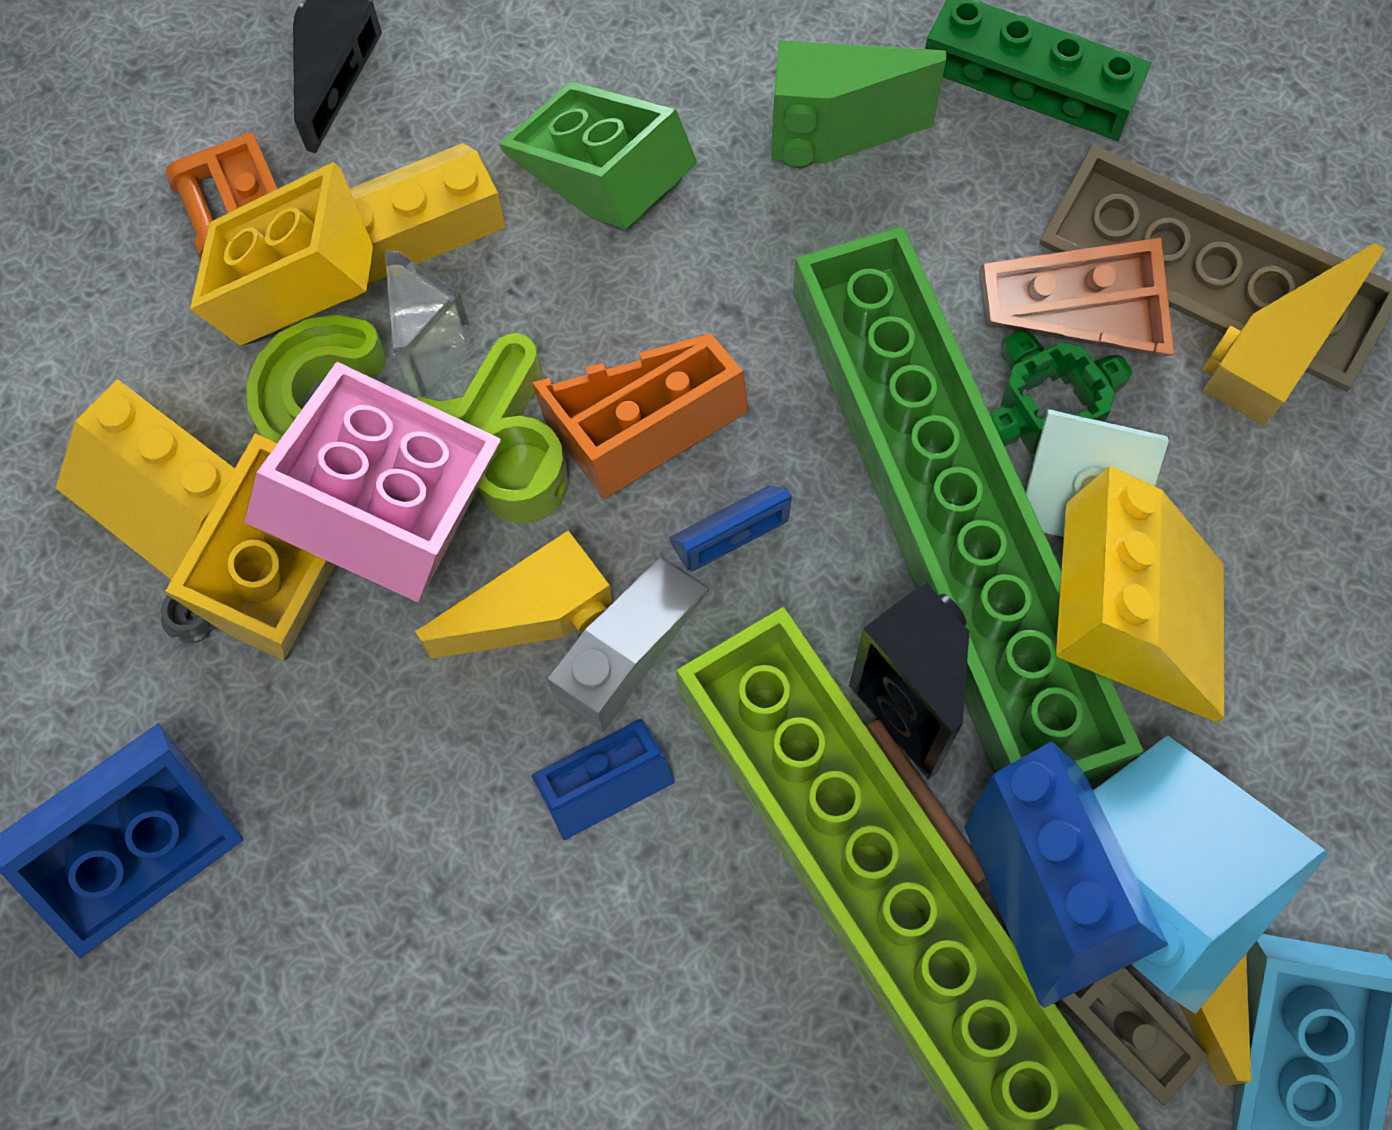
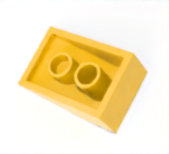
[1202,243,1385,426]

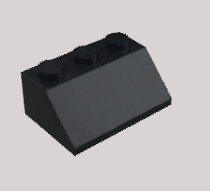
[849,581,970,780]

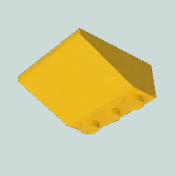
[1056,466,1224,723]

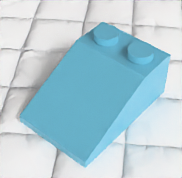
[1233,934,1392,1130]

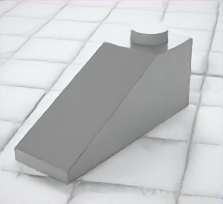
[548,557,709,732]

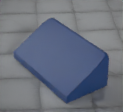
[669,486,792,572]
[531,719,675,840]

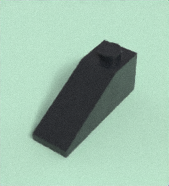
[293,0,382,154]

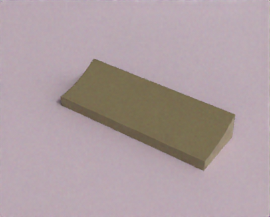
[1039,144,1392,392]

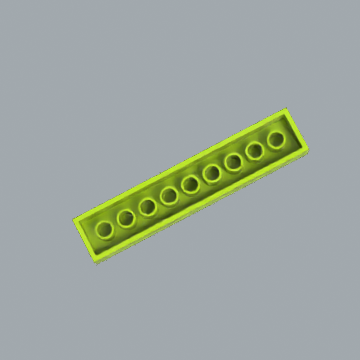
[676,606,1140,1130]

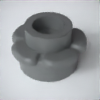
[161,595,217,643]

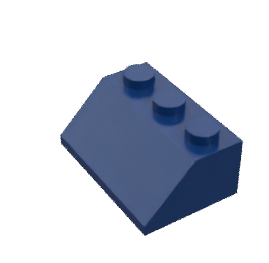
[0,723,243,958]
[964,741,1169,1008]

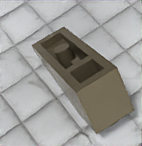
[1011,939,1208,1106]

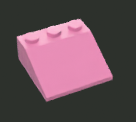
[245,362,501,602]

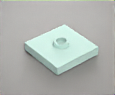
[1025,409,1169,537]

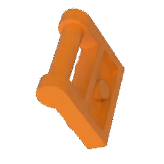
[165,131,277,260]

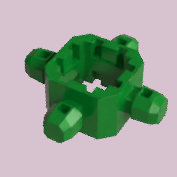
[990,330,1132,454]

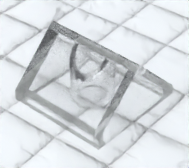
[385,251,477,399]

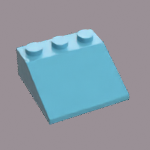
[1093,735,1329,1014]

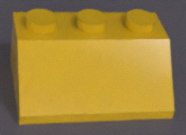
[349,143,506,284]
[190,162,373,346]
[56,379,235,580]
[165,433,335,661]

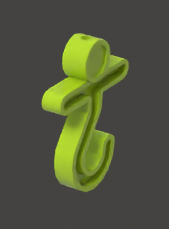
[246,314,569,524]

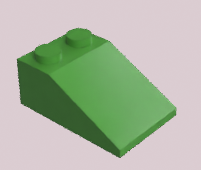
[771,40,946,167]
[499,81,697,230]

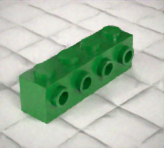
[925,0,1152,142]

